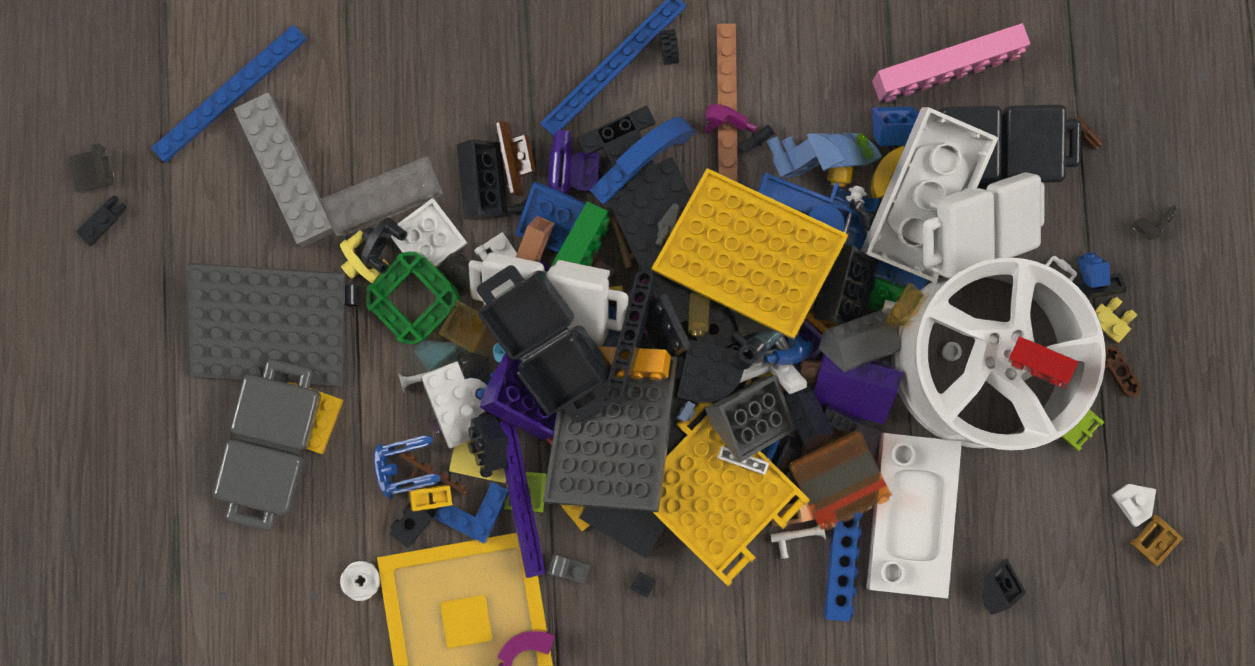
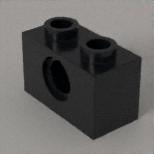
[389,503,434,548]

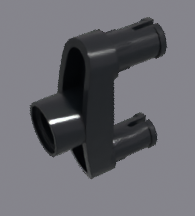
[361,217,408,274]

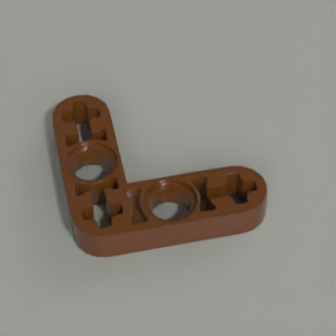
[1105,346,1141,397]

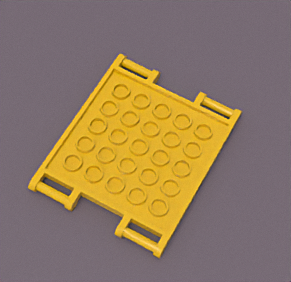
[653,403,810,587]

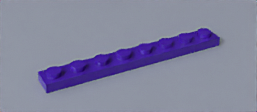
[499,421,545,578]

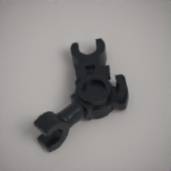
[848,199,878,234]

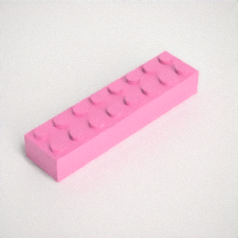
[872,23,1031,102]

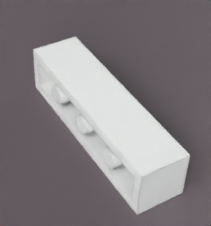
[717,446,769,475]

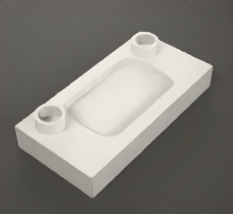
[861,107,998,283]
[866,433,962,598]

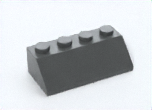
[819,310,901,372]

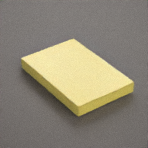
[449,440,506,483]

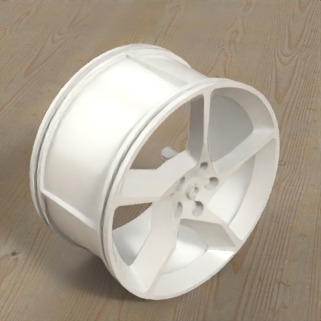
[891,258,1106,450]

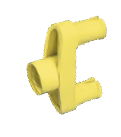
[340,230,390,284]

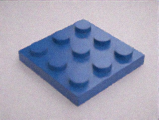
[515,181,586,253]

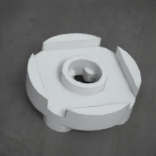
[340,561,381,601]

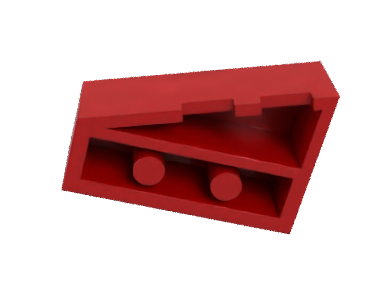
[1008,336,1079,390]

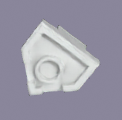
[1111,484,1156,527]

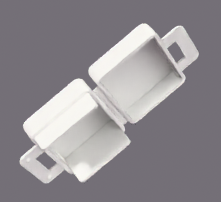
[923,172,1044,278]
[469,252,628,346]

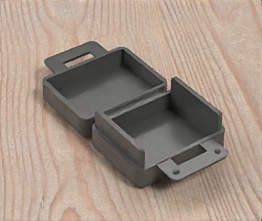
[213,359,321,531]

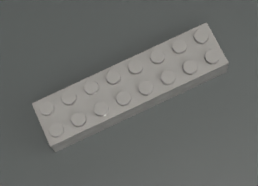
[234,93,336,248]

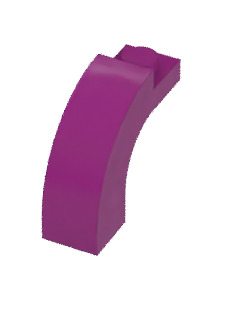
[497,629,556,666]

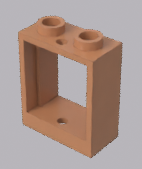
[516,215,555,262]

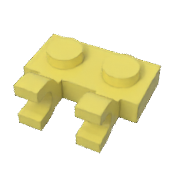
[1094,297,1137,343]

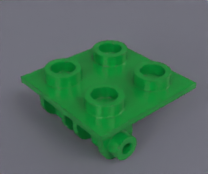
[867,277,914,313]

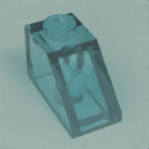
[414,340,460,371]

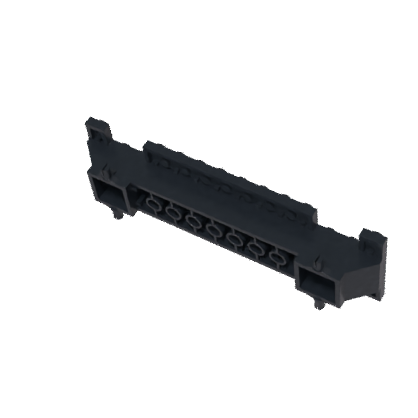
[578,105,759,357]

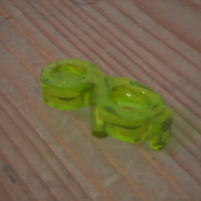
[856,133,875,160]

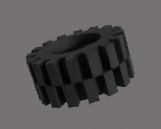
[659,29,680,65]

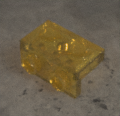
[885,283,923,327]

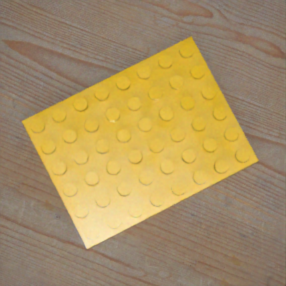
[652,168,848,340]

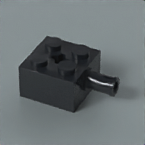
[468,414,507,478]

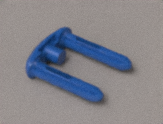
[374,435,440,499]

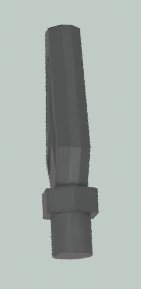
[655,203,681,247]

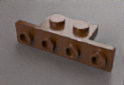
[496,121,536,196]
[399,452,469,495]

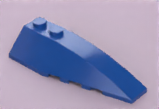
[871,107,920,147]

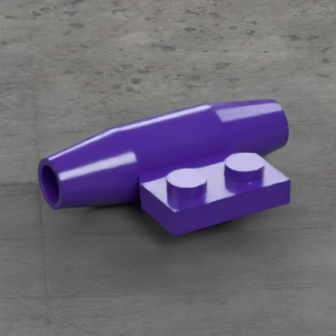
[548,130,600,195]

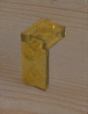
[688,293,710,336]

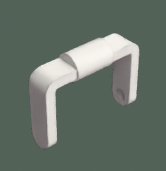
[1045,256,1077,281]

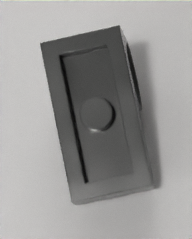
[547,553,590,584]

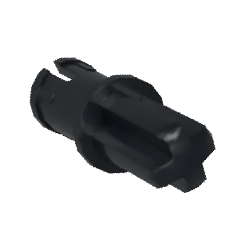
[739,125,775,155]

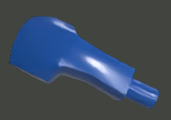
[763,334,813,365]

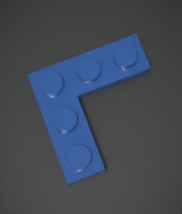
[433,482,509,543]

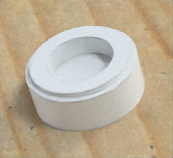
[941,342,962,361]

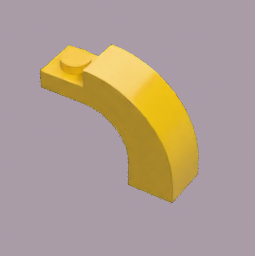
[871,146,904,203]

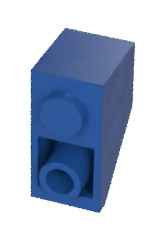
[1077,252,1111,288]

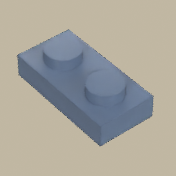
[674,401,695,422]

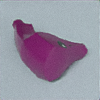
[705,103,757,134]

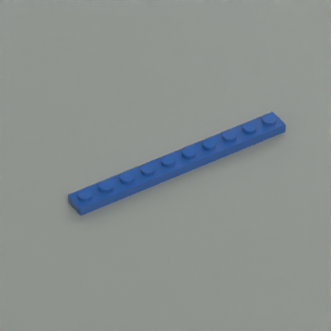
[540,0,687,138]
[151,24,307,163]

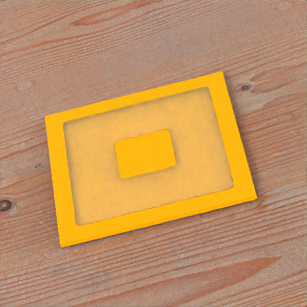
[377,533,553,666]

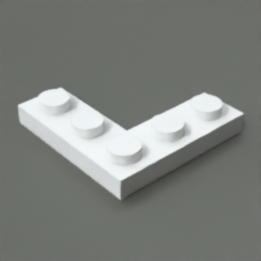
[739,348,807,394]

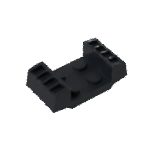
[793,403,862,478]

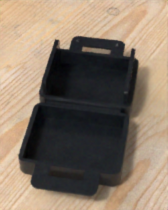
[938,105,1081,184]
[477,265,612,422]

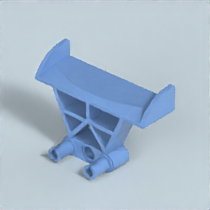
[767,133,882,178]

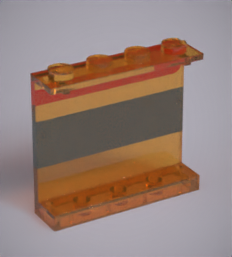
[788,429,892,530]

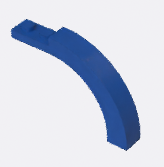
[590,117,697,205]

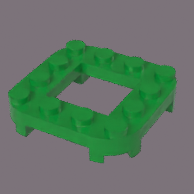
[366,251,460,344]

